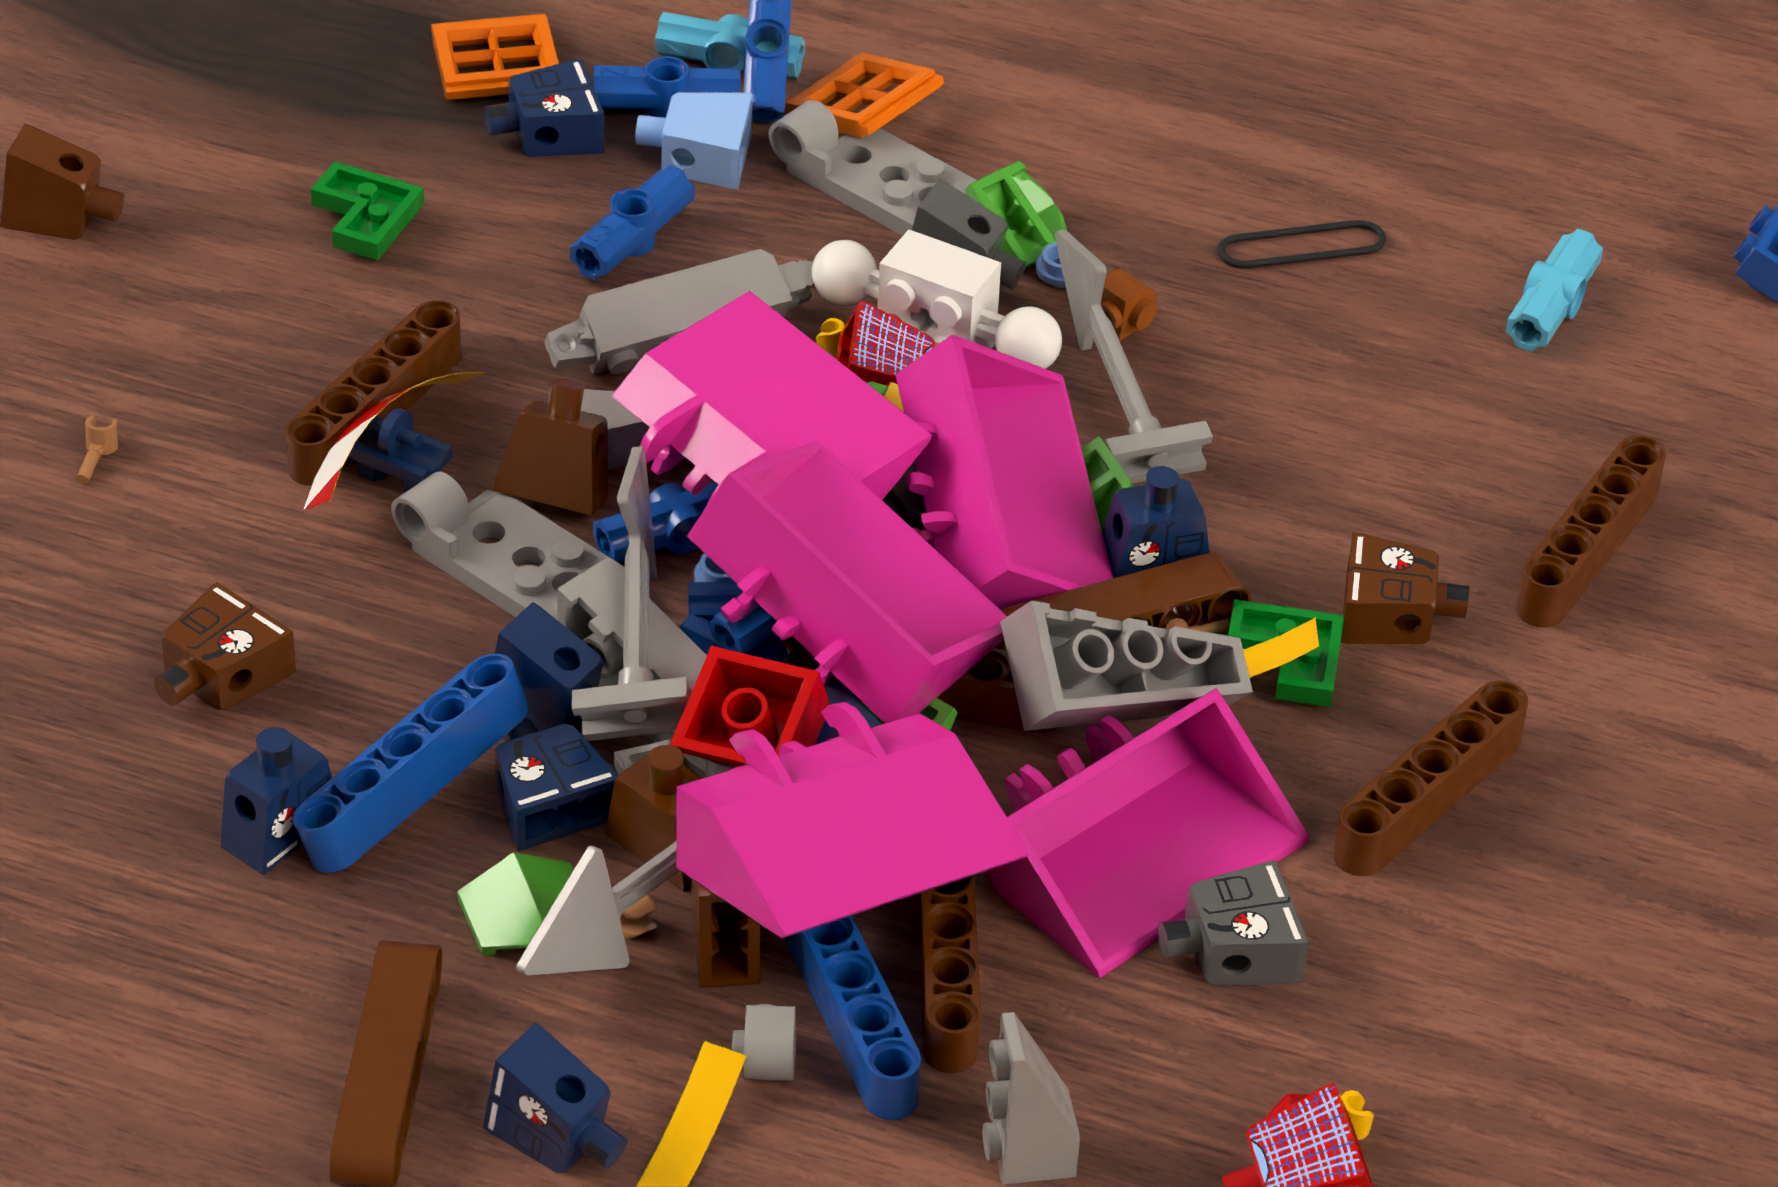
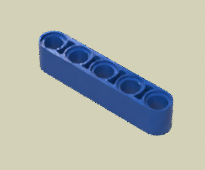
[293,653,529,873]
[784,915,921,1120]

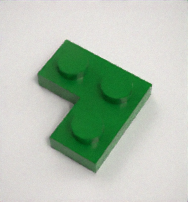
[311,161,425,261]
[1228,599,1344,707]

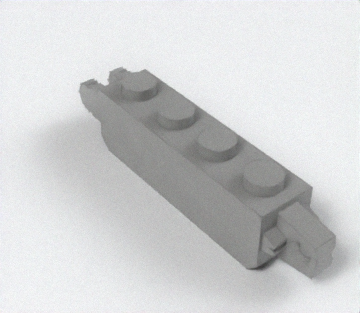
[544,249,815,375]

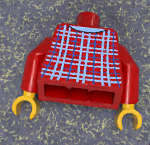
[816,300,935,387]
[1222,1082,1374,1187]

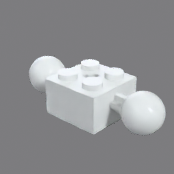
[812,230,1062,369]

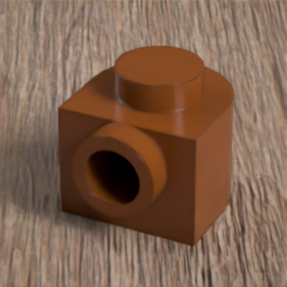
[1101,269,1157,341]

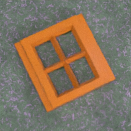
[431,14,559,100]
[784,52,944,139]

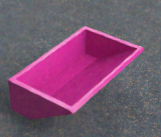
[612,291,932,505]
[895,334,1113,610]
[687,440,1007,724]
[985,687,1309,978]
[677,702,1030,938]

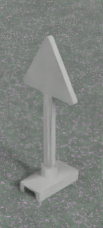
[1055,230,1213,484]
[572,446,692,741]
[516,760,737,976]

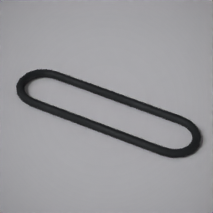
[1217,220,1386,268]

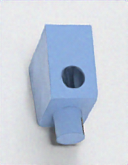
[635,93,753,189]

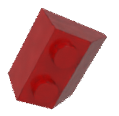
[670,646,830,767]

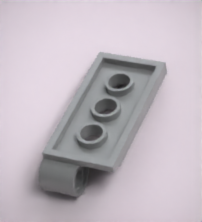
[769,100,977,236]
[391,472,625,620]

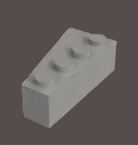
[557,557,711,778]
[1000,600,1253,731]

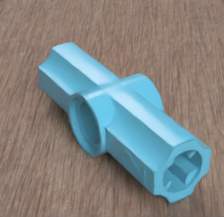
[655,12,805,80]
[1506,229,1603,352]

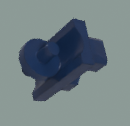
[348,408,453,493]

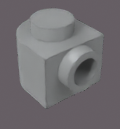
[732,1004,796,1081]

